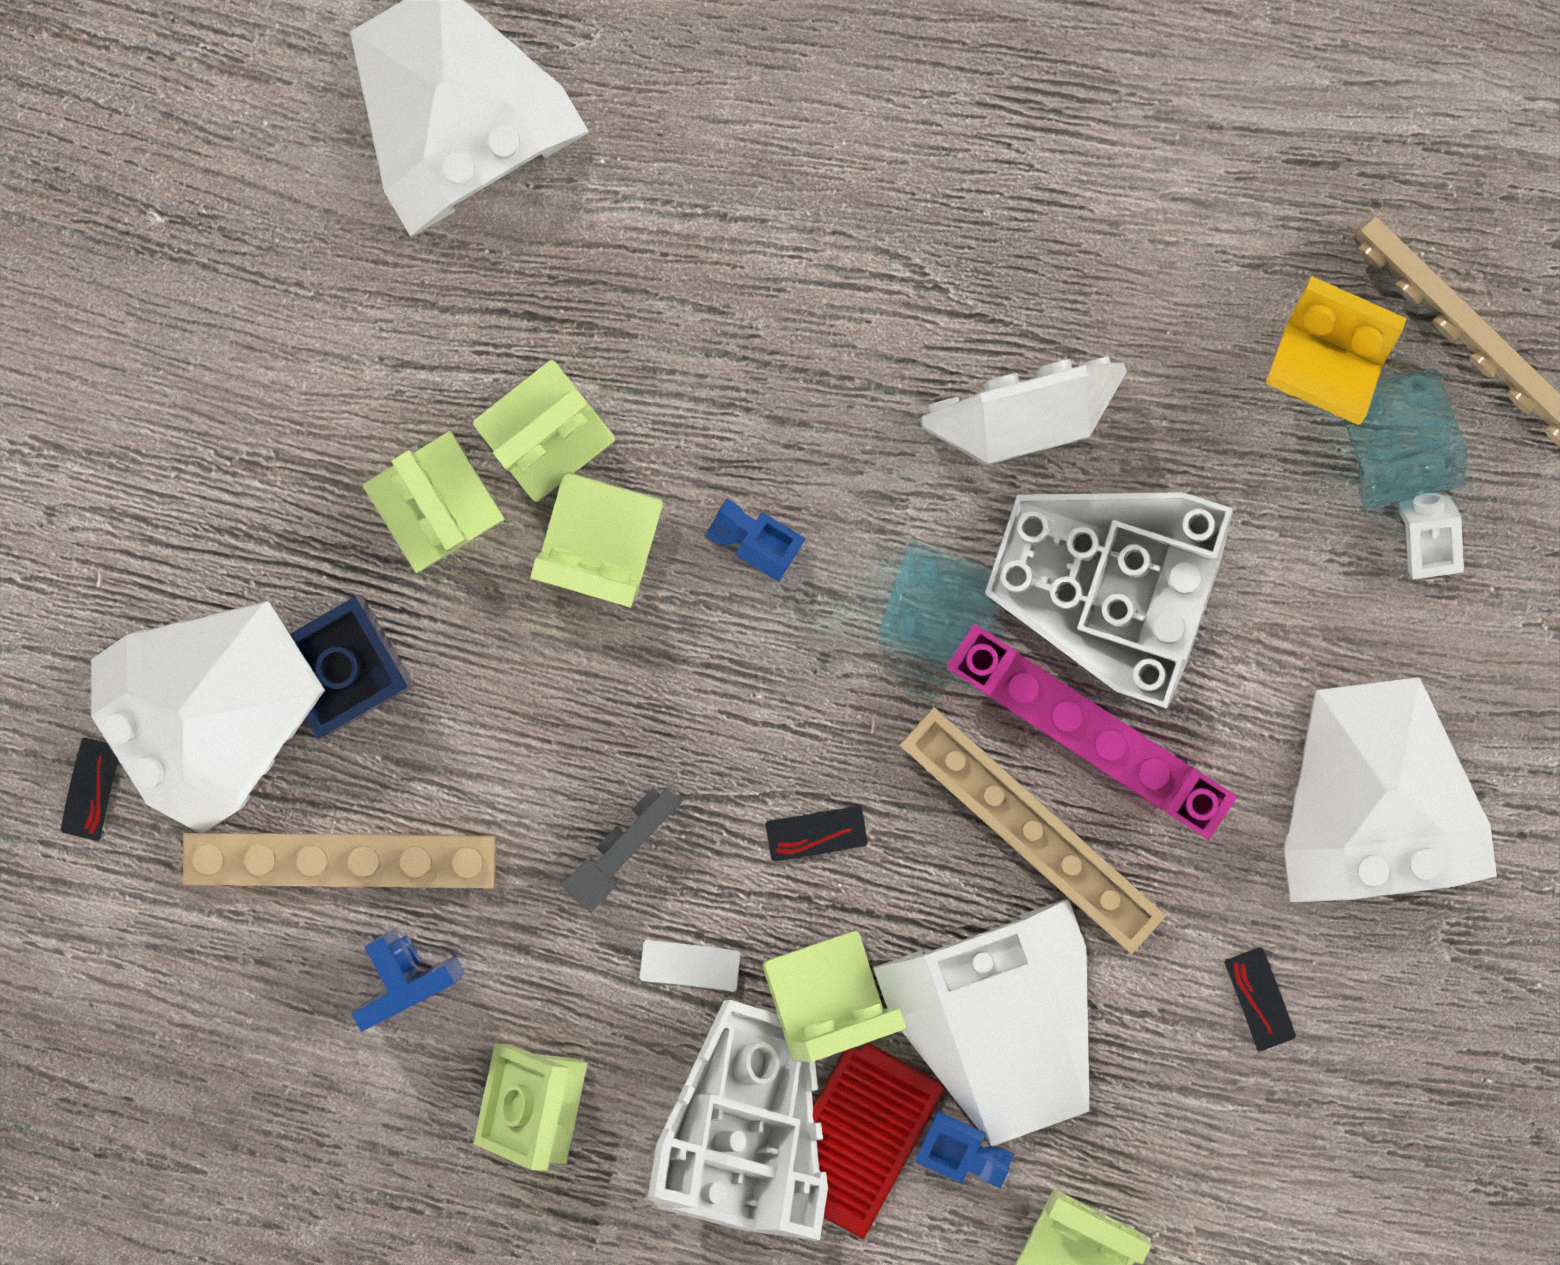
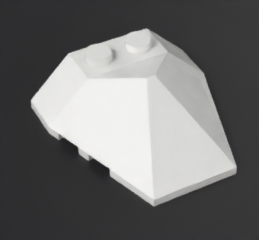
[350,0,589,237]
[91,601,325,833]
[1283,677,1497,902]
[648,1000,828,1240]

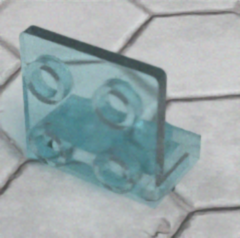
[1343,369,1467,509]
[875,540,997,664]

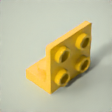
[1266,276,1407,425]

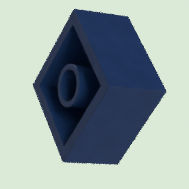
[290,596,415,740]

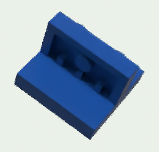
[351,929,465,1032]

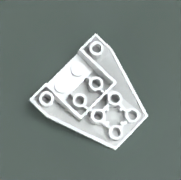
[920,357,1127,466]
[985,492,1233,708]
[873,898,1090,1146]

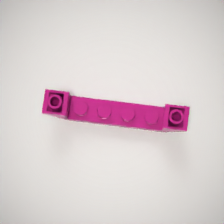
[946,623,1238,840]

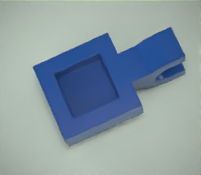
[705,498,806,582]
[915,1111,1014,1189]

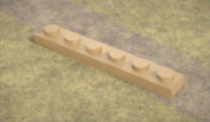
[1354,216,1560,447]
[899,707,1166,954]
[183,832,496,888]

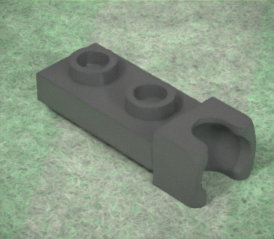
[561,786,683,913]

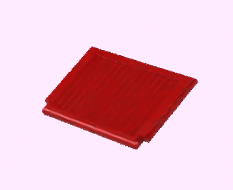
[813,1042,946,1240]

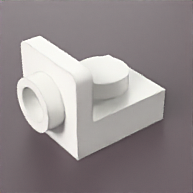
[1399,493,1464,580]

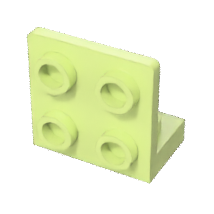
[530,472,663,608]
[763,931,906,1062]
[1015,1189,1152,1265]

